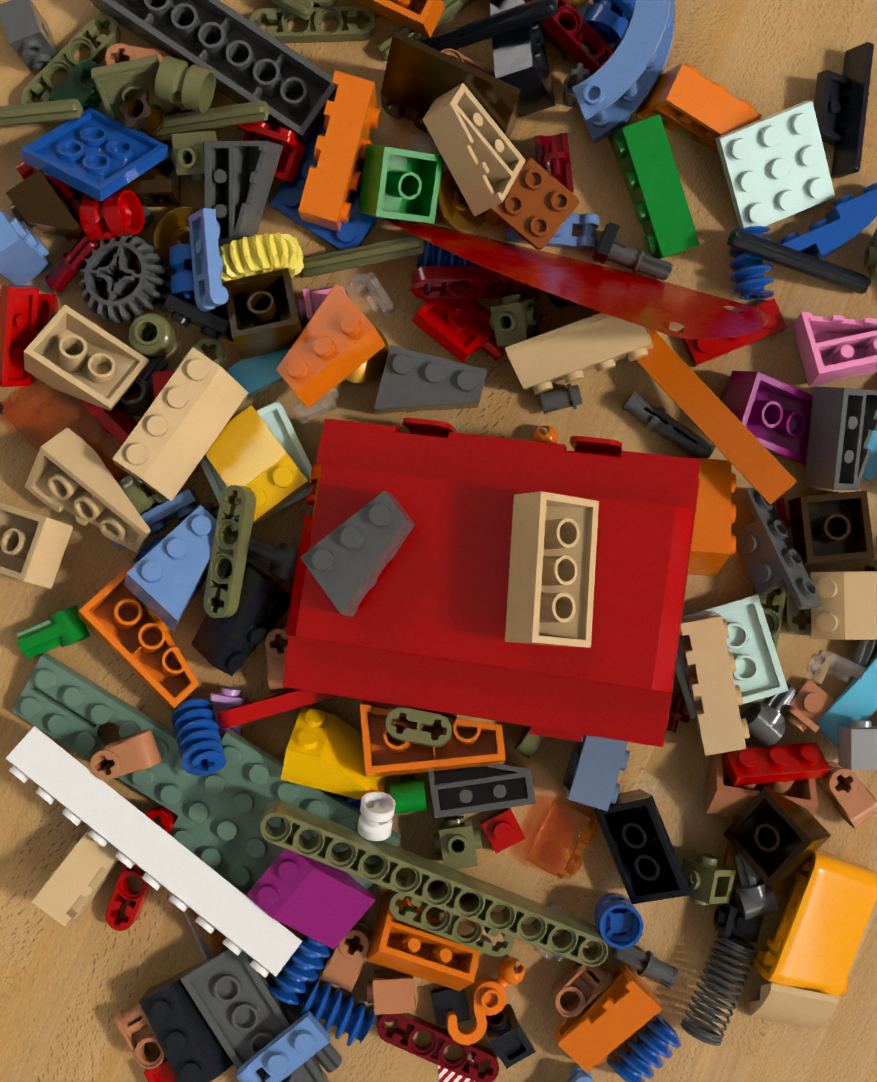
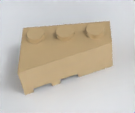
[422,83,526,216]
[31,825,120,927]

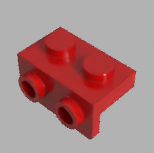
[236,122,306,185]

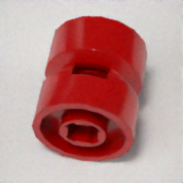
[79,190,144,241]

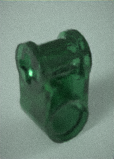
[48,60,102,121]

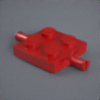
[409,282,505,363]

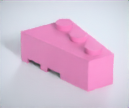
[792,312,877,387]

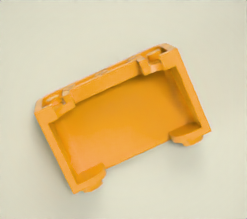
[753,849,877,996]

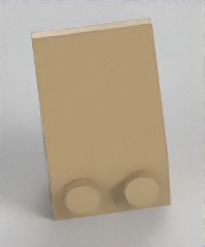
[24,305,150,411]
[0,503,73,589]
[810,571,877,640]

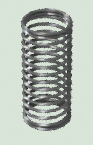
[680,932,759,1046]

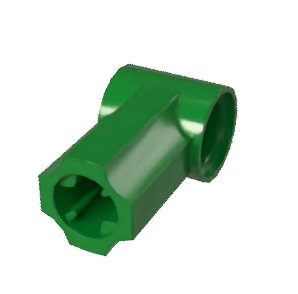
[17,605,90,659]
[390,774,427,814]

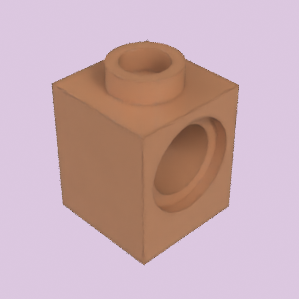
[367,969,416,1015]

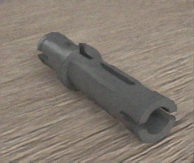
[622,391,715,459]

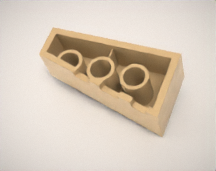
[679,612,750,756]

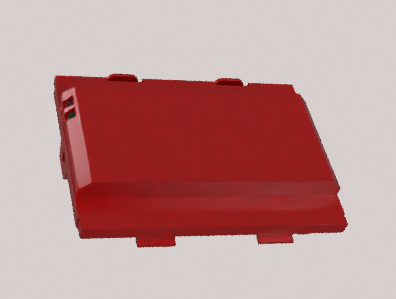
[282,418,701,747]

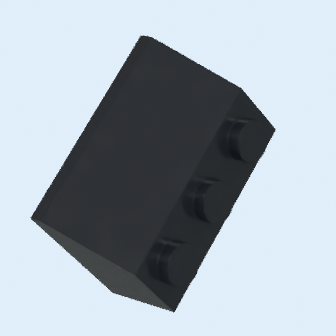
[594,789,692,904]
[139,960,233,1082]

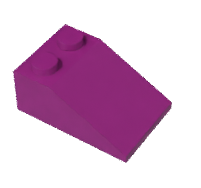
[722,371,813,465]
[246,834,377,950]

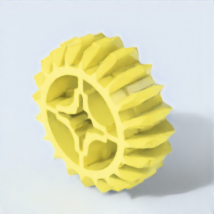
[219,232,304,285]

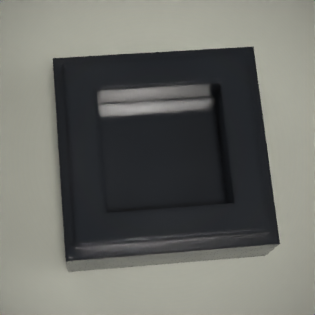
[593,222,620,265]
[431,987,470,1027]

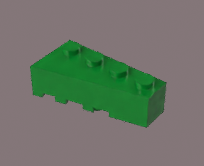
[608,114,700,259]

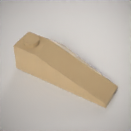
[25,427,151,553]

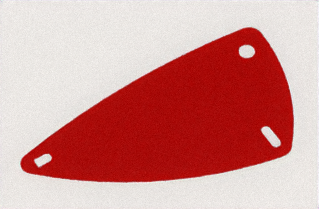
[384,218,771,339]

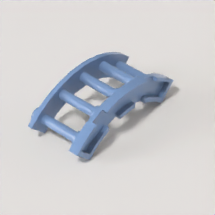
[572,0,675,143]

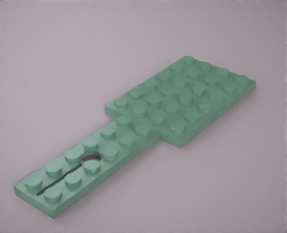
[12,653,402,895]

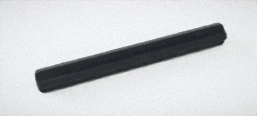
[419,0,559,51]
[727,228,871,294]

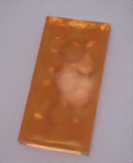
[2,379,129,481]

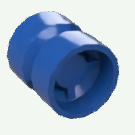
[584,0,636,45]
[169,244,195,300]
[593,893,644,949]

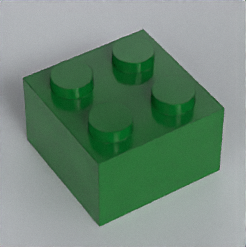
[358,144,443,224]

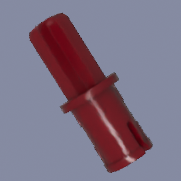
[45,234,100,293]

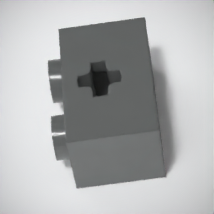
[0,0,58,71]

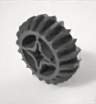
[77,235,167,324]

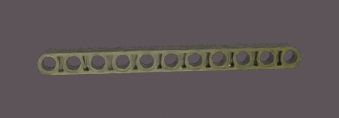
[260,801,608,967]

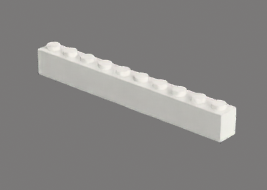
[6,726,302,978]

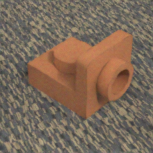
[785,678,835,733]

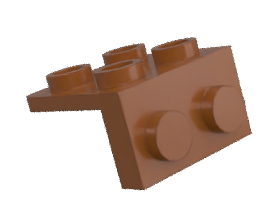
[483,158,579,250]

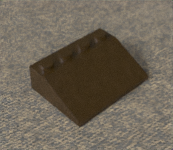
[380,30,521,139]

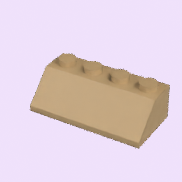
[505,313,654,394]
[113,347,248,502]
[505,491,599,648]

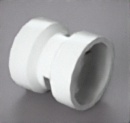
[357,791,396,841]

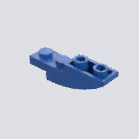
[777,182,877,265]

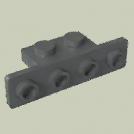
[735,489,822,610]

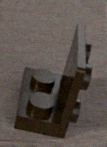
[116,140,180,207]

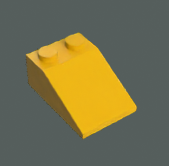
[205,405,311,524]
[280,706,387,800]

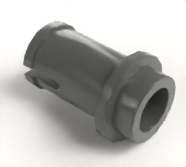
[539,383,582,414]

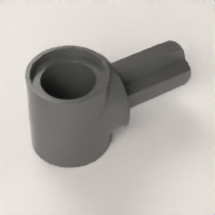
[119,357,168,416]
[247,537,299,583]
[741,683,797,747]
[733,852,778,921]

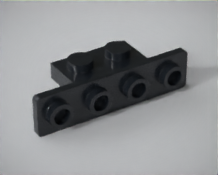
[814,42,874,178]
[152,275,234,343]

